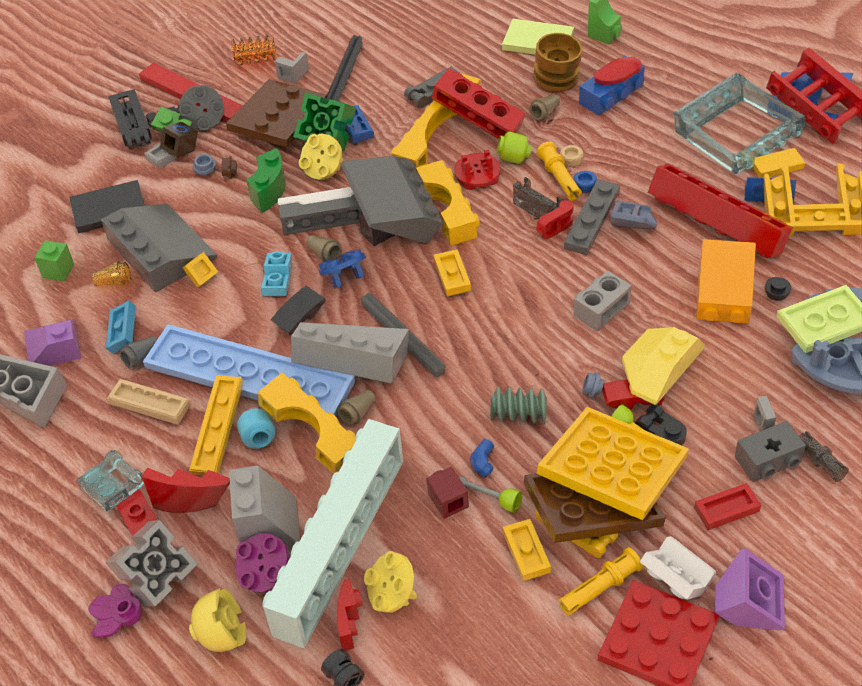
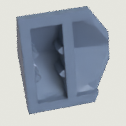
[611,200,657,229]

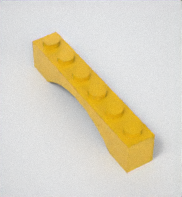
[391,73,481,168]

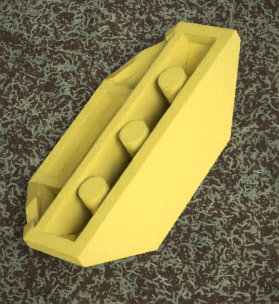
[622,327,705,405]

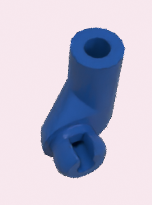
[470,439,494,477]

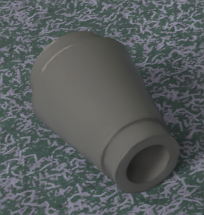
[119,336,157,368]

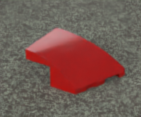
[141,467,230,513]

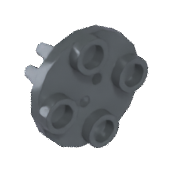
[179,85,224,130]

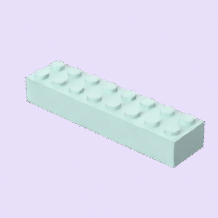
[262,419,404,649]

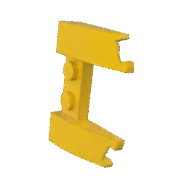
[763,164,862,237]

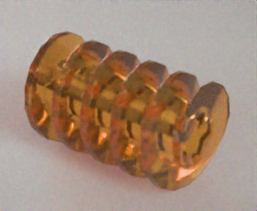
[231,34,277,66]

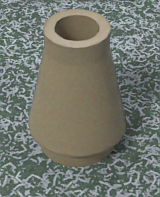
[529,94,560,120]
[306,235,342,261]
[337,389,376,426]

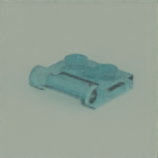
[76,450,144,512]

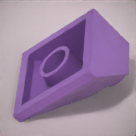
[24,319,81,366]
[715,548,785,630]

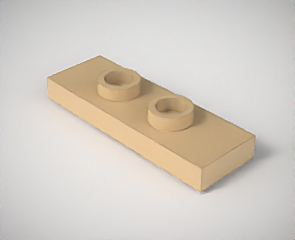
[107,379,191,425]

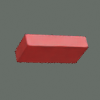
[694,483,761,530]

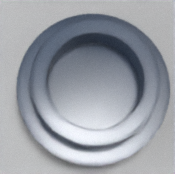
[193,154,216,175]
[582,372,604,399]

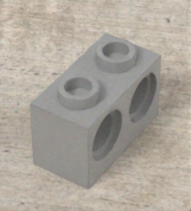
[574,271,632,331]

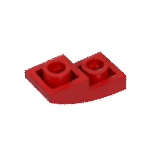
[602,379,665,410]
[337,578,363,651]

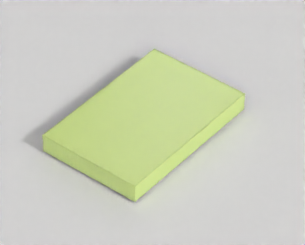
[502,19,574,55]
[776,285,862,353]

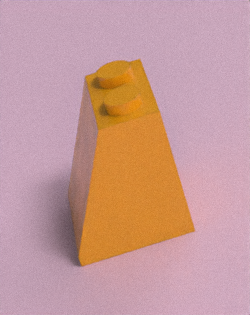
[696,239,756,324]

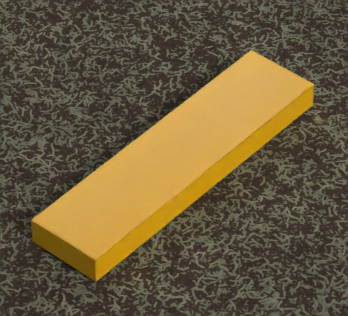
[189,375,244,476]

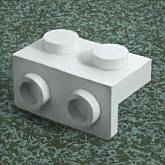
[640,536,716,599]

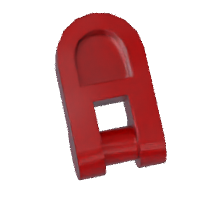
[536,200,574,239]

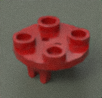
[454,150,501,190]

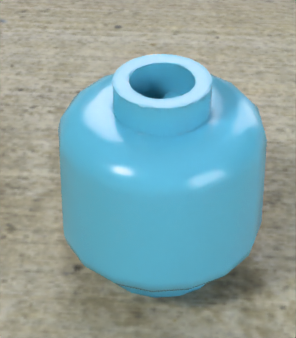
[237,408,275,449]

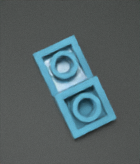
[261,251,292,296]

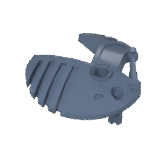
[791,287,862,394]

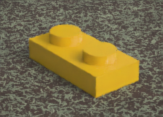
[434,250,471,296]
[503,519,551,581]

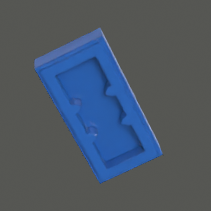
[345,105,374,144]

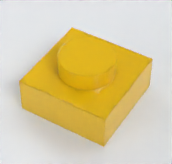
[182,252,218,287]

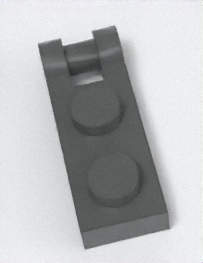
[404,66,460,108]

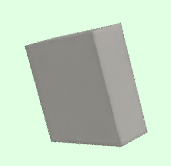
[144,143,177,169]
[753,396,776,431]

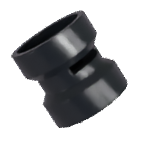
[321,649,365,686]

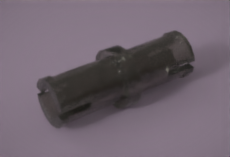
[799,431,849,482]

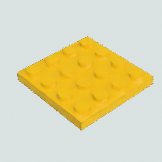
[536,407,689,520]

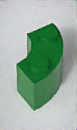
[246,148,286,213]

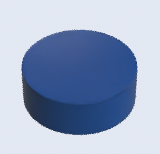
[573,171,597,193]

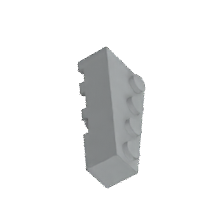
[291,322,409,383]
[0,354,67,429]

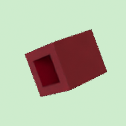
[426,466,469,519]

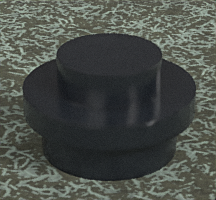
[765,277,791,301]

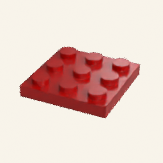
[598,580,719,686]

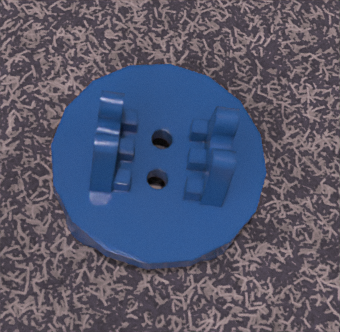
[318,249,366,288]

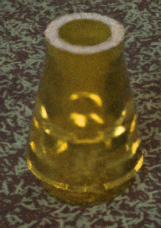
[92,261,131,287]

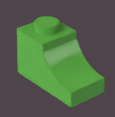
[588,0,622,45]

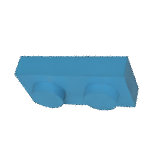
[106,301,136,354]

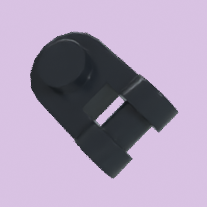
[635,404,687,446]

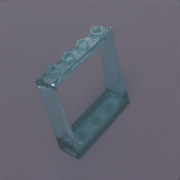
[673,73,805,174]

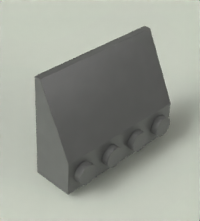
[341,156,443,244]
[101,204,218,293]

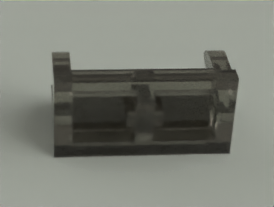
[513,177,563,219]

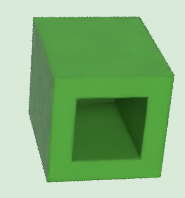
[34,241,74,281]

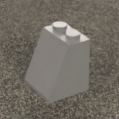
[229,466,300,550]

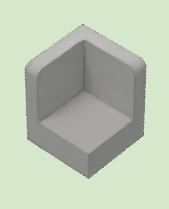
[275,52,309,84]

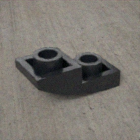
[271,286,326,336]

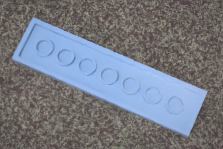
[143,324,355,417]

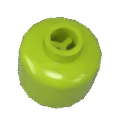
[496,132,532,164]

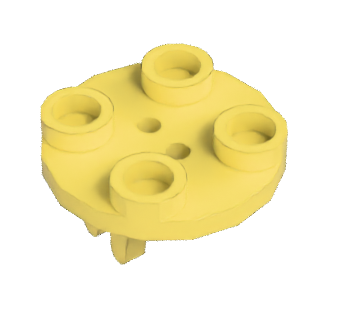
[299,134,343,180]
[364,551,417,613]

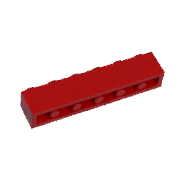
[648,163,793,258]

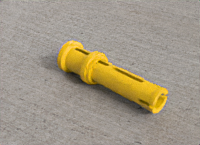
[536,142,582,201]
[558,547,644,616]

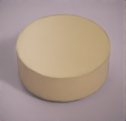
[560,145,583,167]

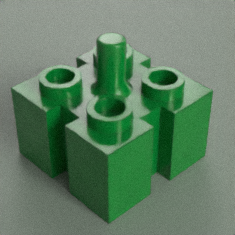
[293,93,356,151]

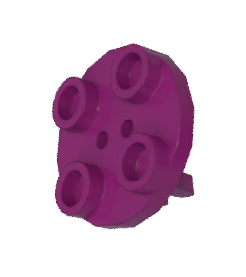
[235,533,290,593]

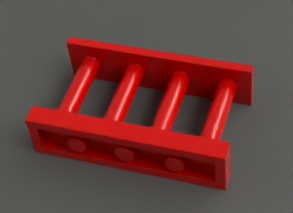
[766,48,862,144]

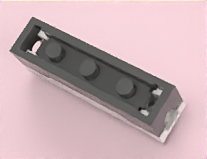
[278,187,360,235]

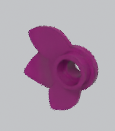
[88,584,143,638]

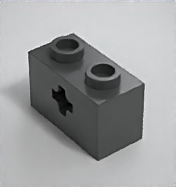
[735,421,806,482]

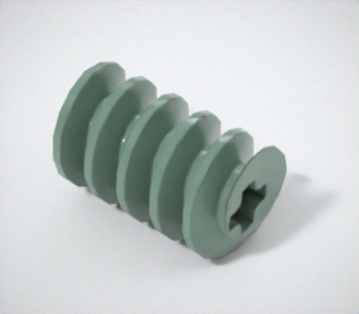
[490,386,547,424]

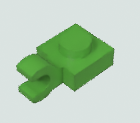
[151,107,192,132]

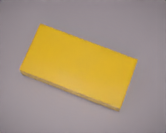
[750,148,805,178]

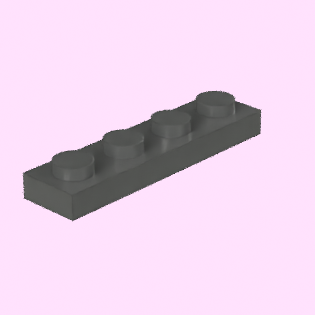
[564,179,620,255]

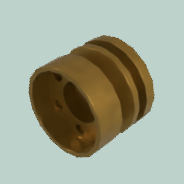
[533,33,582,92]

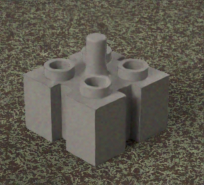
[105,520,198,606]

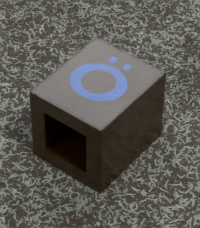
[160,122,198,157]

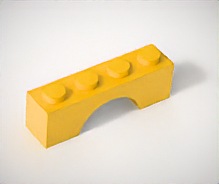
[416,160,480,246]
[258,372,356,475]

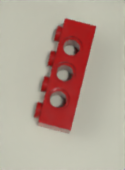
[432,68,525,139]

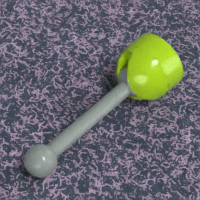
[459,477,523,513]

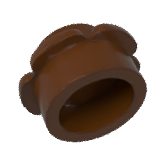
[222,156,237,179]

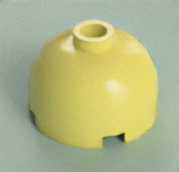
[189,589,247,652]

